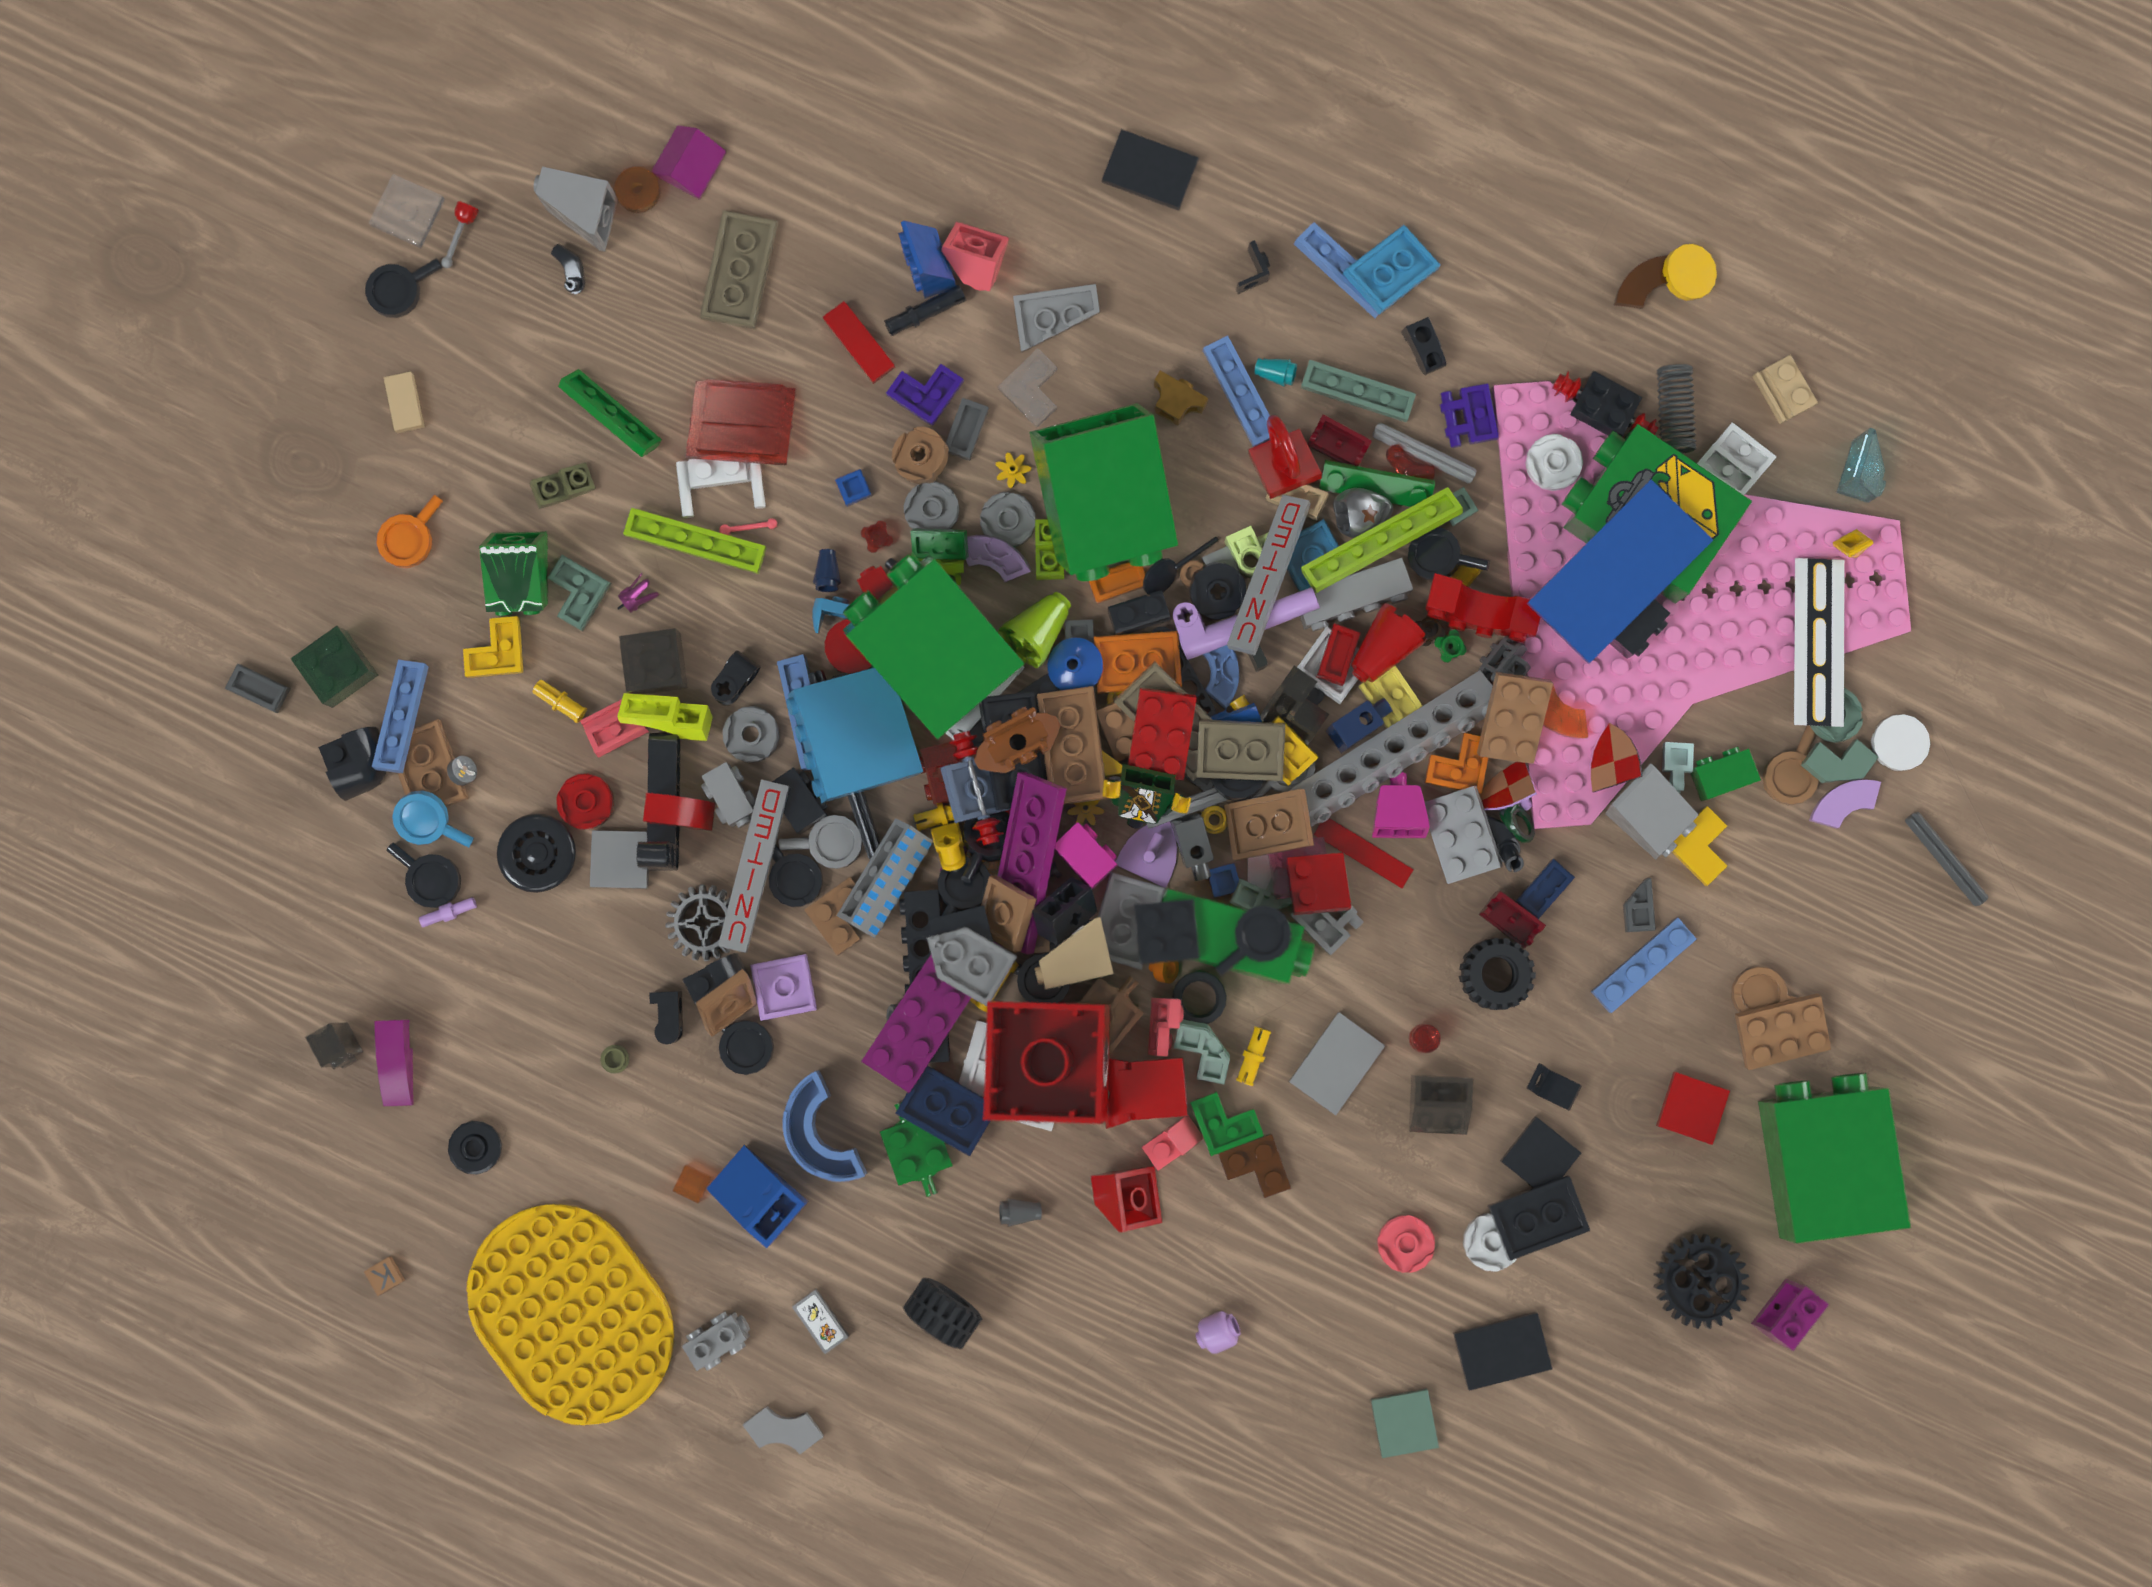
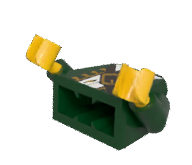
[1102,764,1192,829]

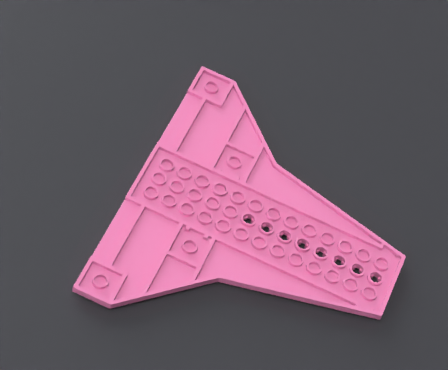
[1492,381,1911,829]

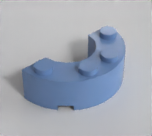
[783,1070,868,1182]

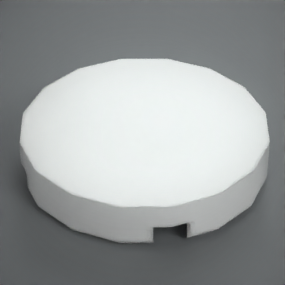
[1525,434,1583,491]
[1871,714,1930,771]
[1463,1213,1516,1271]

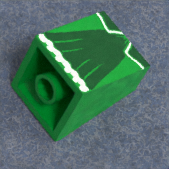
[479,531,548,616]

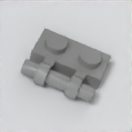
[1290,906,1364,956]

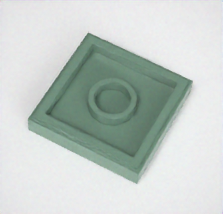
[1370,1388,1439,1458]

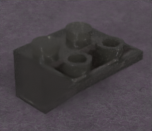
[1409,1074,1473,1135]

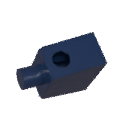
[1325,698,1393,754]

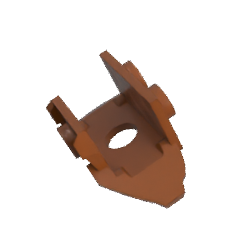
[974,707,1061,773]

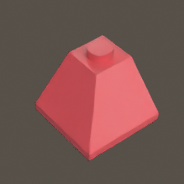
[942,222,1009,292]

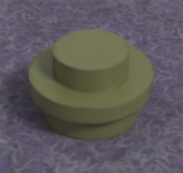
[600,1045,630,1074]

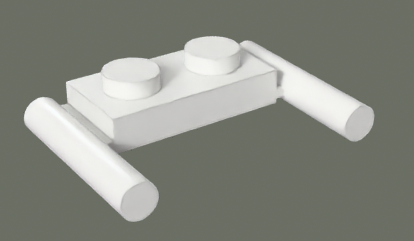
[676,451,766,518]

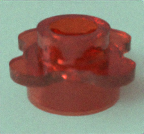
[861,521,893,553]

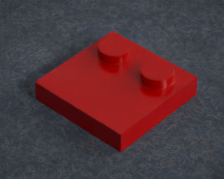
[1286,852,1351,915]

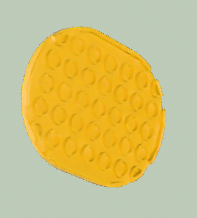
[466,1204,674,1426]

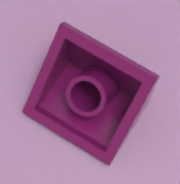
[651,125,726,200]

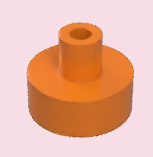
[1149,961,1179,984]

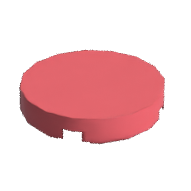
[1377,1215,1435,1273]

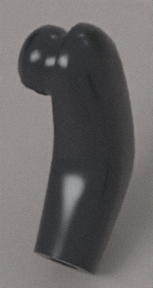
[551,244,585,294]

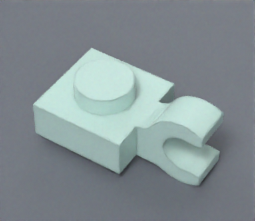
[1662,742,1694,793]

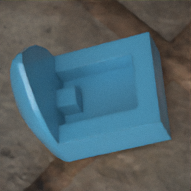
[812,596,849,634]

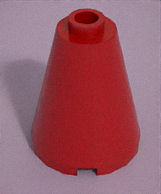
[1351,603,1427,683]

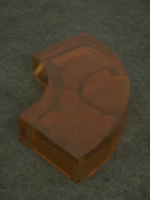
[1543,684,1588,739]

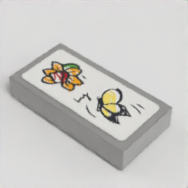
[792,1289,849,1354]

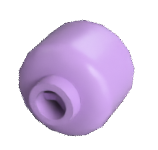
[1196,1311,1241,1354]

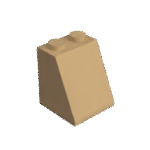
[1035,917,1113,989]

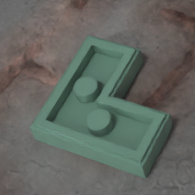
[548,555,611,631]

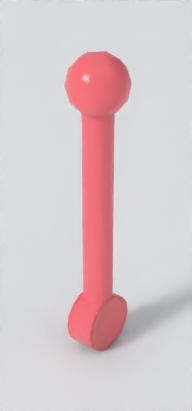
[719,518,778,535]

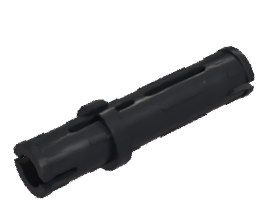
[884,284,966,337]

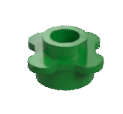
[1434,630,1466,663]

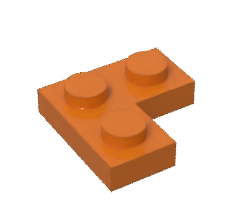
[1424,733,1488,795]

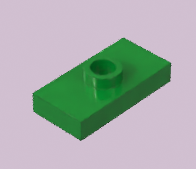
[910,529,969,560]

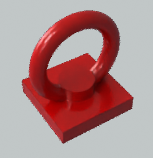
[1248,415,1322,499]

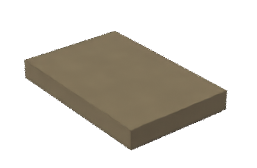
[1197,720,1285,781]

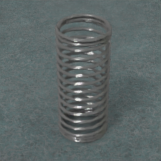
[1656,364,1697,454]

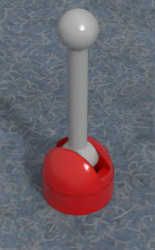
[441,201,479,268]

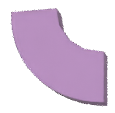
[966,535,1032,582]
[1809,780,1881,829]

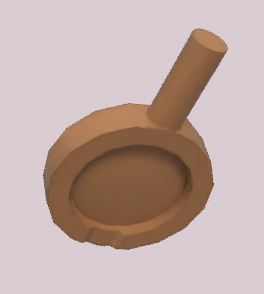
[1762,725,1819,805]
[1731,967,1797,1013]

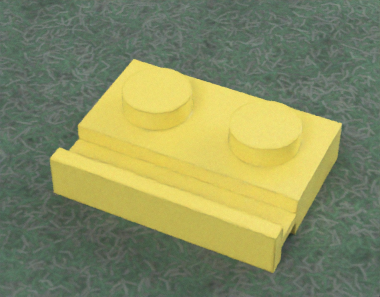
[1358,665,1423,728]

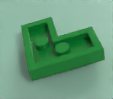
[1190,1092,1264,1156]

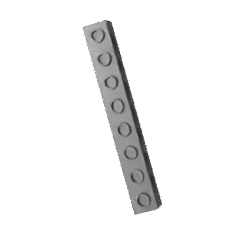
[1289,670,1493,827]

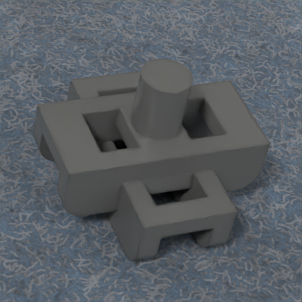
[1479,636,1531,683]

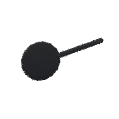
[1143,537,1218,595]

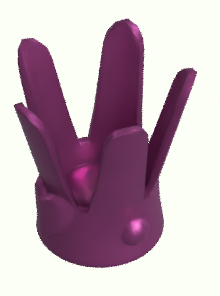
[617,572,659,613]

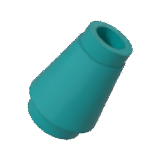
[1254,358,1297,387]

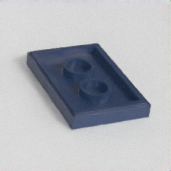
[895,1066,991,1157]

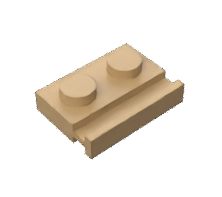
[1752,355,1818,424]

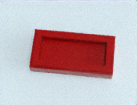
[1316,623,1361,686]

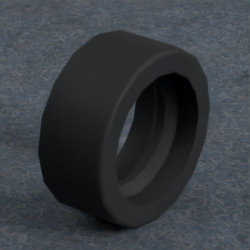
[1172,971,1227,1024]

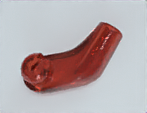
[1386,444,1434,479]

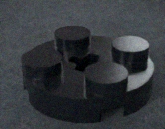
[1189,562,1247,619]

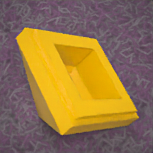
[1833,529,1874,558]

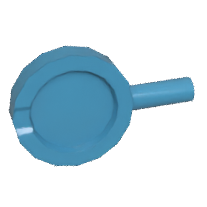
[392,790,474,848]

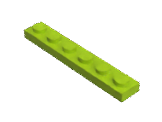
[1301,487,1463,593]

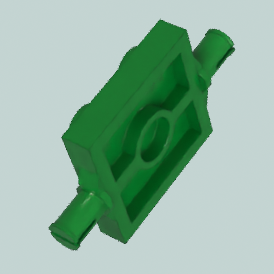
[879,1102,952,1197]

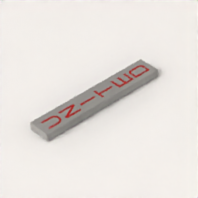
[1227,495,1311,655]
[718,779,790,953]

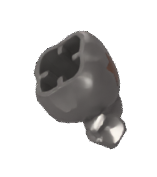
[1333,488,1393,538]

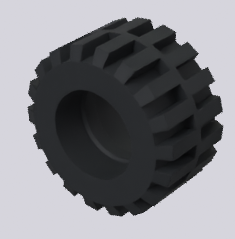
[1459,938,1536,1010]
[903,1278,982,1349]

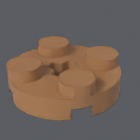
[892,427,949,484]

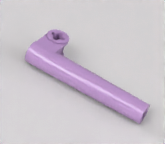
[1173,587,1320,660]

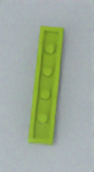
[623,508,767,574]

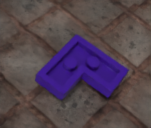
[886,363,964,426]

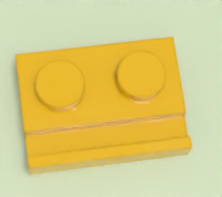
[1271,716,1318,786]

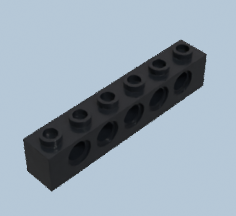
[899,890,951,1063]

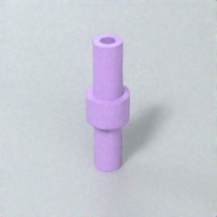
[419,897,477,927]

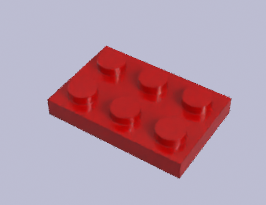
[1128,687,1197,781]

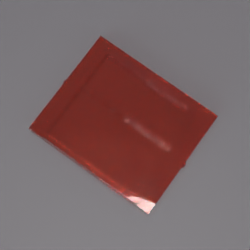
[686,379,796,466]

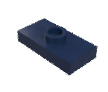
[1515,859,1575,919]

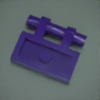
[1440,384,1499,448]

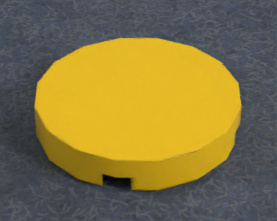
[1663,244,1717,301]

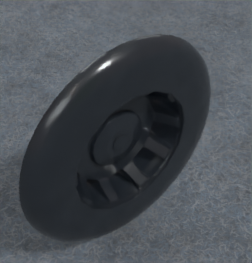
[497,814,576,893]

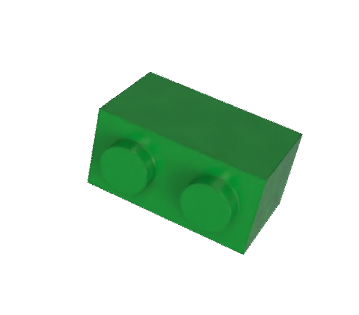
[1690,747,1761,802]

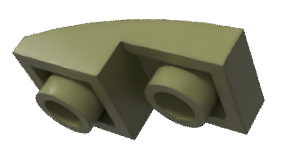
[529,463,595,509]

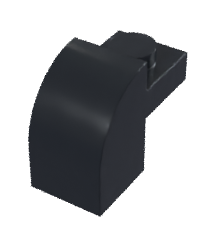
[682,953,751,1005]

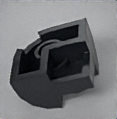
[318,727,386,801]

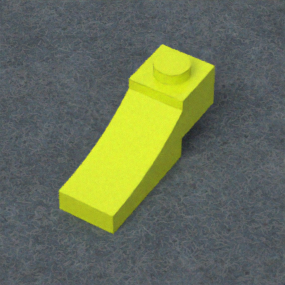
[617,693,713,741]

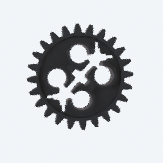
[1653,1234,1749,1329]

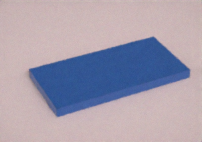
[1527,479,1713,664]

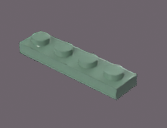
[1301,360,1416,422]

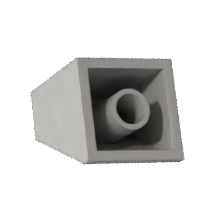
[534,167,618,252]
[1605,764,1698,860]

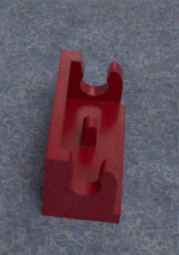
[1307,414,1372,466]
[1478,891,1546,949]

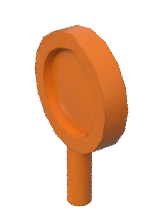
[376,495,443,568]

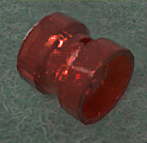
[1408,1024,1441,1053]

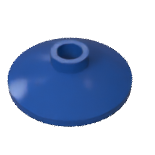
[1047,638,1103,690]

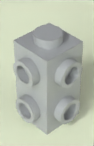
[701,762,756,829]
[682,1311,750,1371]

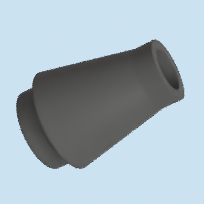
[999,1198,1042,1227]

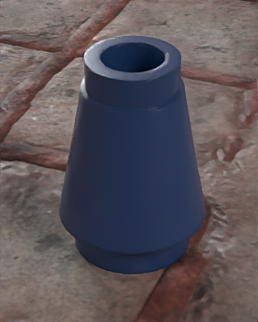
[813,549,841,593]

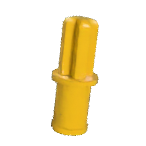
[532,680,587,723]

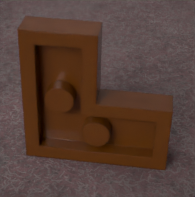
[1218,1134,1291,1198]

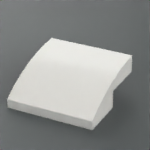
[1697,422,1776,495]

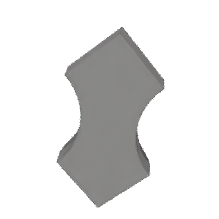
[743,1406,824,1454]

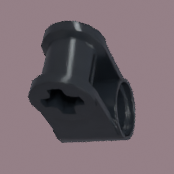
[711,650,761,705]

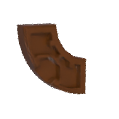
[1614,255,1668,309]

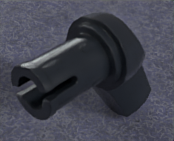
[1486,815,1524,872]

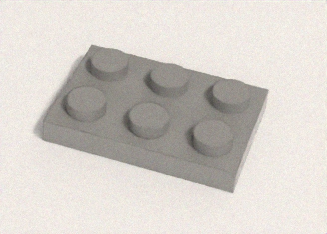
[1425,786,1503,884]

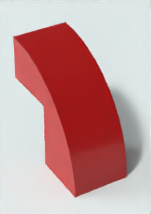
[643,793,715,831]

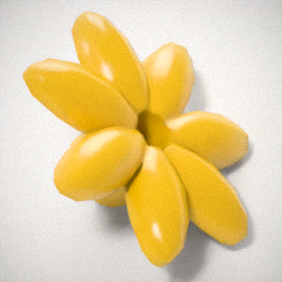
[995,453,1031,488]
[1067,800,1104,825]

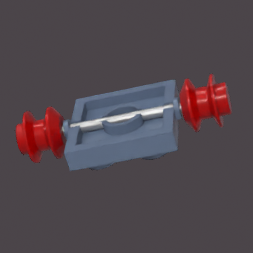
[940,731,1010,846]

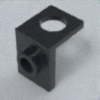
[1236,240,1270,294]
[1527,1063,1582,1111]

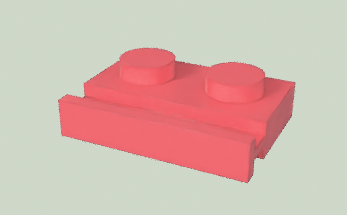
[580,699,649,758]

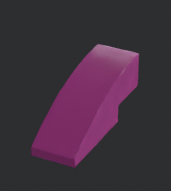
[374,1020,413,1106]

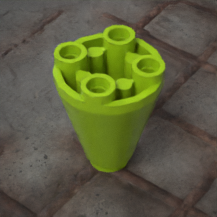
[998,592,1071,668]

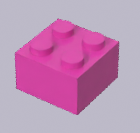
[1054,822,1117,889]

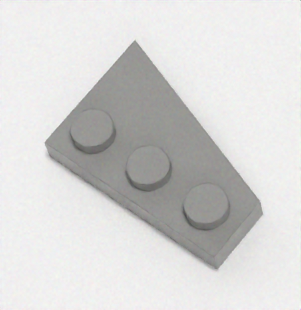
[1013,284,1100,353]

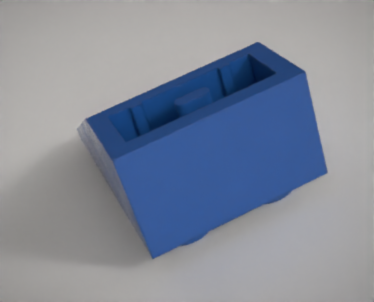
[898,221,956,299]
[706,1145,809,1248]

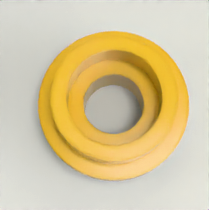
[1201,806,1227,834]

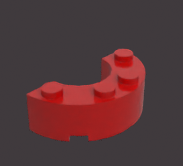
[1425,573,1541,642]

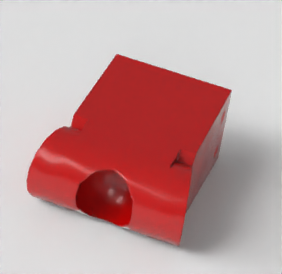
[1105,1057,1188,1129]

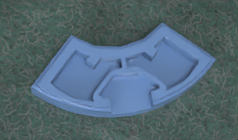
[1203,645,1239,710]

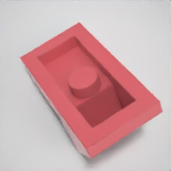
[1142,1115,1204,1171]

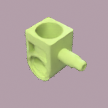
[1224,526,1269,578]

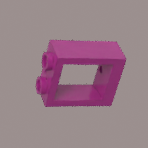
[1751,1279,1829,1351]

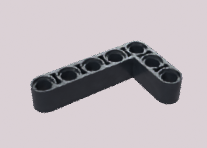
[637,733,681,871]

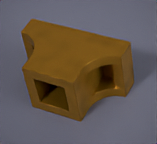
[1154,370,1208,426]

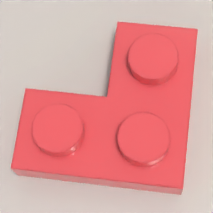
[1148,998,1184,1056]

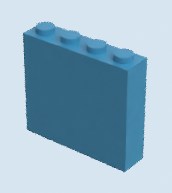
[786,668,923,803]

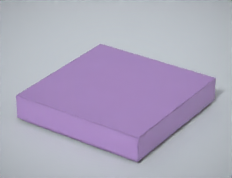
[750,954,817,1021]

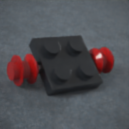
[1552,370,1659,437]

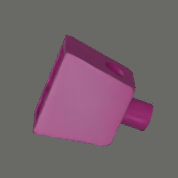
[1372,772,1430,838]

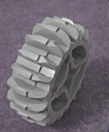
[665,884,731,961]

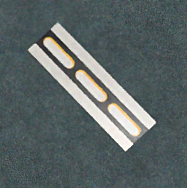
[1794,558,1844,727]

